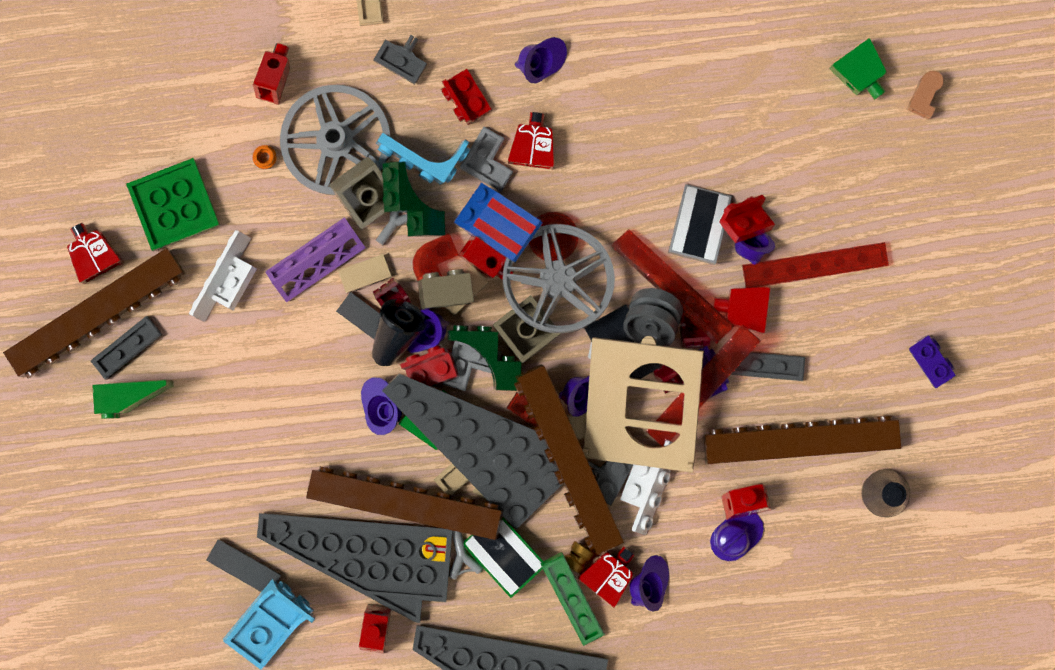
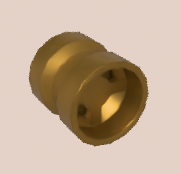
[564,541,595,574]

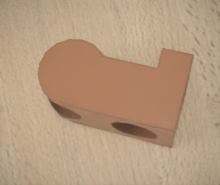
[906,70,944,120]

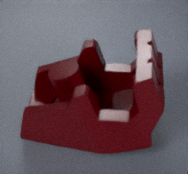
[373,278,412,307]
[680,307,711,348]
[653,365,684,394]

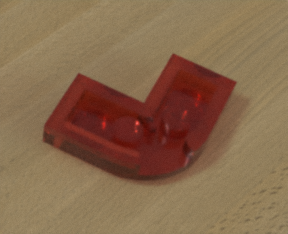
[412,233,459,281]

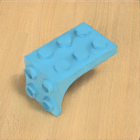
[375,133,470,185]
[223,579,315,670]

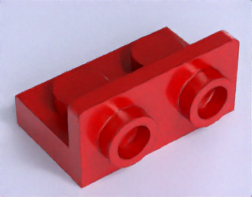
[440,69,492,125]
[719,195,775,244]
[400,346,459,387]

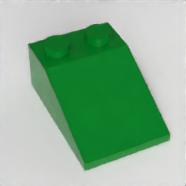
[92,380,174,419]

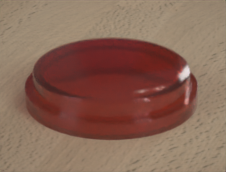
[529,212,579,261]

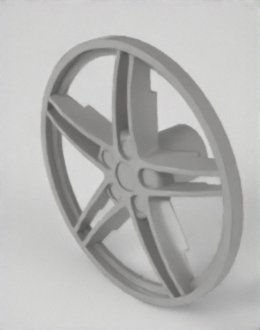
[280,85,391,195]
[503,224,615,333]

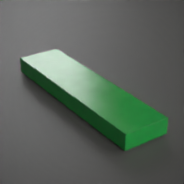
[540,552,605,646]

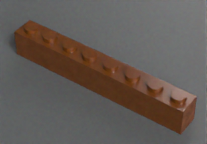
[3,248,186,379]
[514,364,624,555]
[703,416,901,464]
[306,466,504,540]

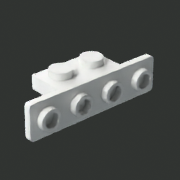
[189,230,257,322]
[620,440,672,535]

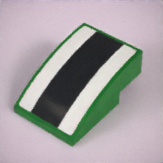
[464,517,543,598]

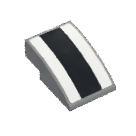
[668,184,732,265]

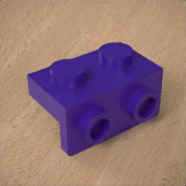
[909,335,956,388]

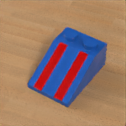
[454,183,543,262]

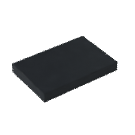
[584,305,661,379]

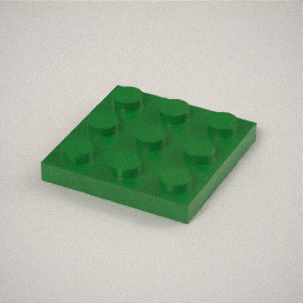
[126,158,220,252]

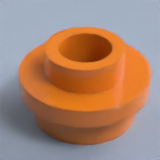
[252,145,277,169]

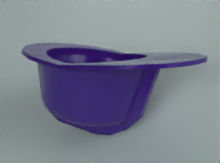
[515,37,567,84]
[735,233,775,265]
[406,309,450,353]
[559,376,590,417]
[361,377,402,435]
[710,514,764,561]
[630,555,669,612]

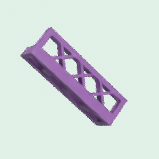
[265,217,366,303]

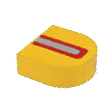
[422,536,447,562]

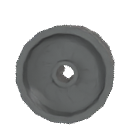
[623,288,683,346]

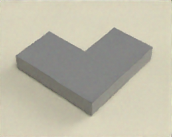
[460,127,513,192]
[442,341,502,391]

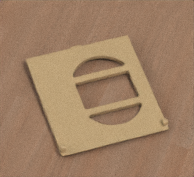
[583,336,704,473]

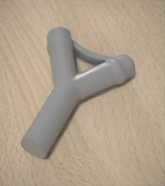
[376,212,407,245]
[449,531,483,580]

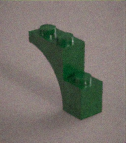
[382,162,445,237]
[447,325,521,391]

